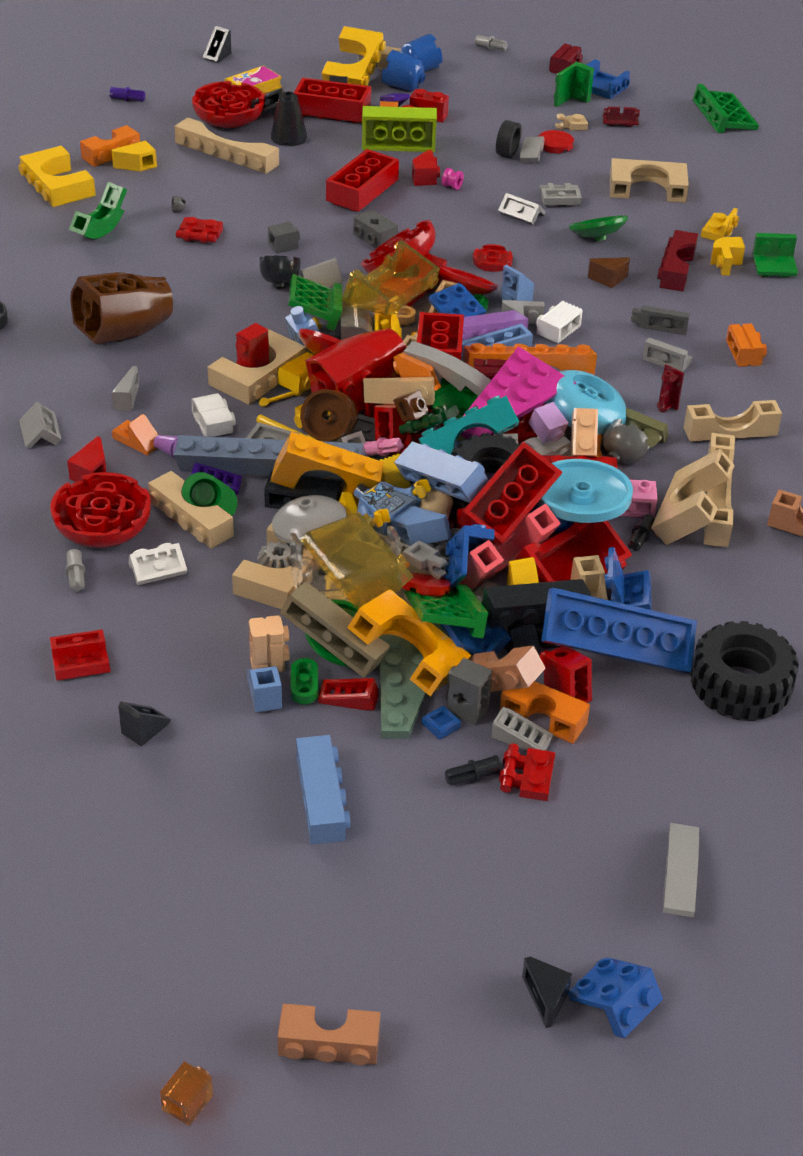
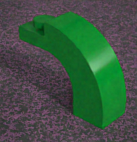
[69,182,127,239]

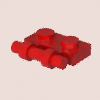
[176,217,223,244]
[499,743,556,801]

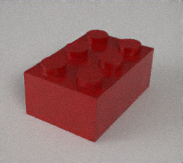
[417,312,464,360]

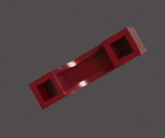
[657,230,699,292]

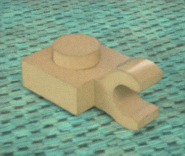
[555,114,588,131]

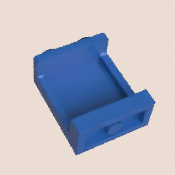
[587,59,630,99]

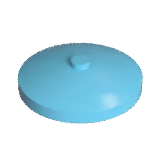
[537,459,633,523]

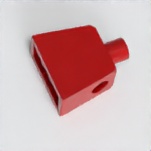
[539,646,592,703]

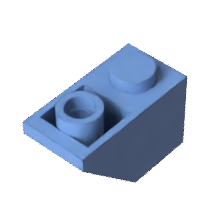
[501,265,534,302]
[391,505,452,546]
[246,666,282,712]

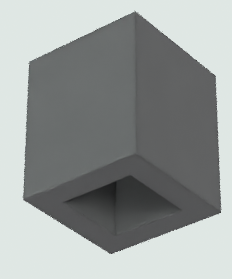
[268,221,300,254]

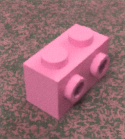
[620,480,658,518]

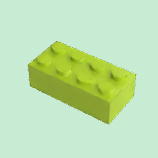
[362,106,437,152]

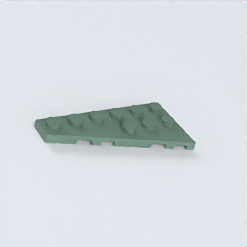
[380,623,450,739]

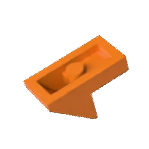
[112,414,158,455]

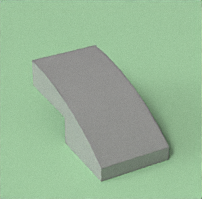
[520,136,544,163]

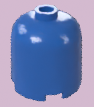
[400,34,443,72]
[382,50,426,91]

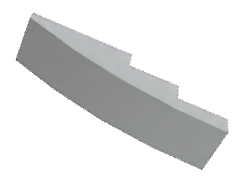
[403,341,491,396]
[663,823,699,918]

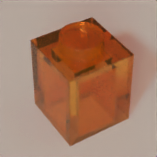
[160,1061,213,1126]

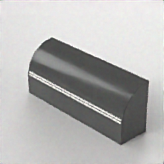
[340,301,374,340]

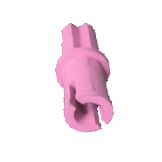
[364,437,404,456]

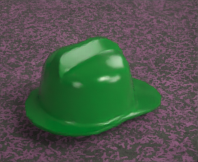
[182,472,237,516]

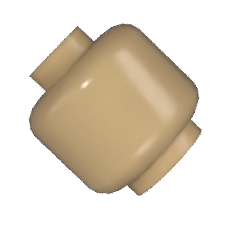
[419,489,453,519]

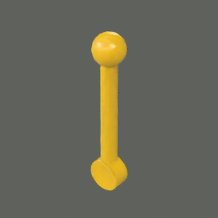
[259,391,302,407]

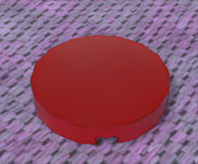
[538,130,574,154]
[473,244,513,272]
[398,572,451,596]

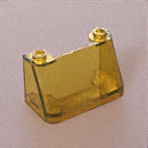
[342,240,440,316]
[300,512,414,610]

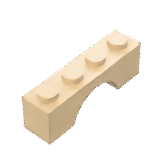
[683,400,782,441]
[148,471,234,549]
[570,555,608,600]

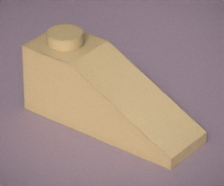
[363,377,435,405]

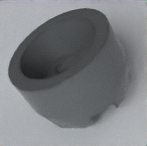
[171,196,186,212]

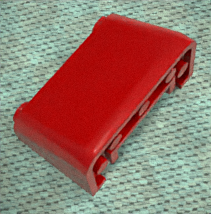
[514,520,632,583]

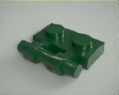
[399,404,460,435]

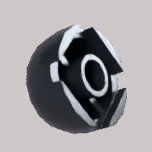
[259,255,301,288]

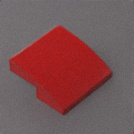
[49,629,110,680]

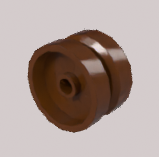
[300,389,358,442]

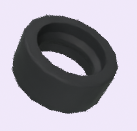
[496,120,522,158]

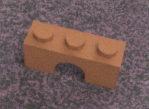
[767,489,803,537]
[469,646,546,692]
[277,1003,381,1065]

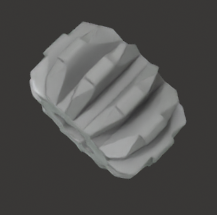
[257,540,300,568]

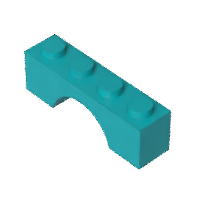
[419,395,519,455]

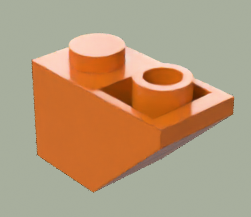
[393,353,441,391]

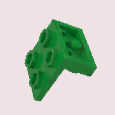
[554,62,594,107]
[752,233,798,277]

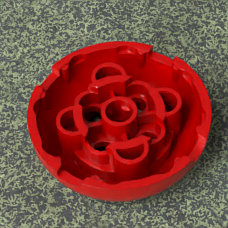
[192,81,264,128]
[361,220,436,278]
[50,472,151,548]

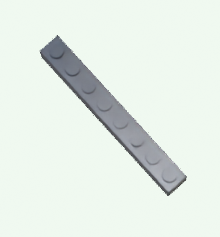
[173,435,367,479]

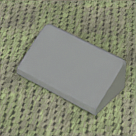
[301,258,342,287]

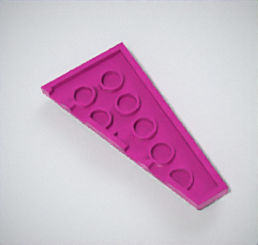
[460,346,576,440]

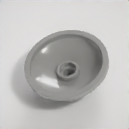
[272,495,347,545]

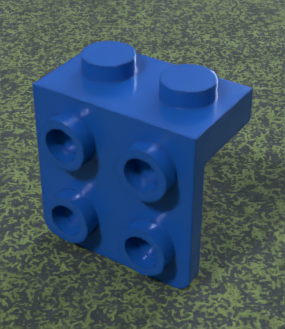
[429,283,486,317]
[444,524,494,588]
[604,547,652,610]
[440,622,511,655]
[568,957,663,1038]

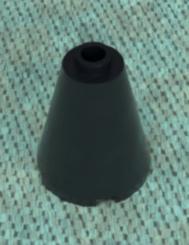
[271,91,307,146]

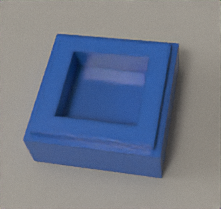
[422,705,461,740]

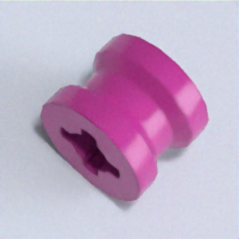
[442,168,464,190]

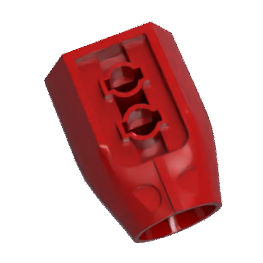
[305,328,407,412]

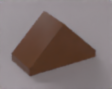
[587,257,630,288]

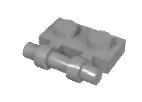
[539,183,582,206]

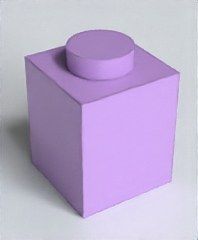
[528,402,568,444]

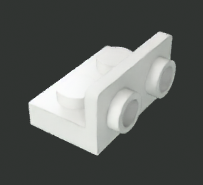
[128,543,187,586]

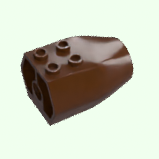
[70,272,173,344]

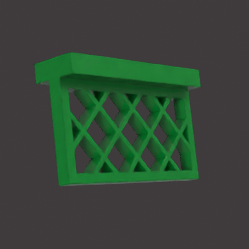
[692,84,759,133]
[288,274,342,331]
[404,583,488,638]

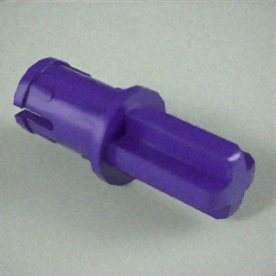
[109,87,146,102]

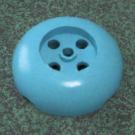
[544,370,627,435]

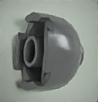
[603,419,650,465]

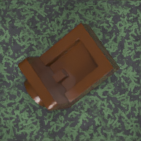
[393,390,429,422]

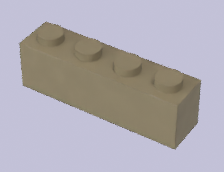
[280,582,390,678]

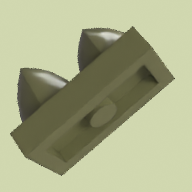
[625,408,669,448]

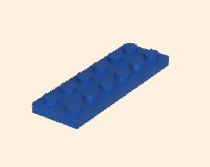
[541,588,697,673]

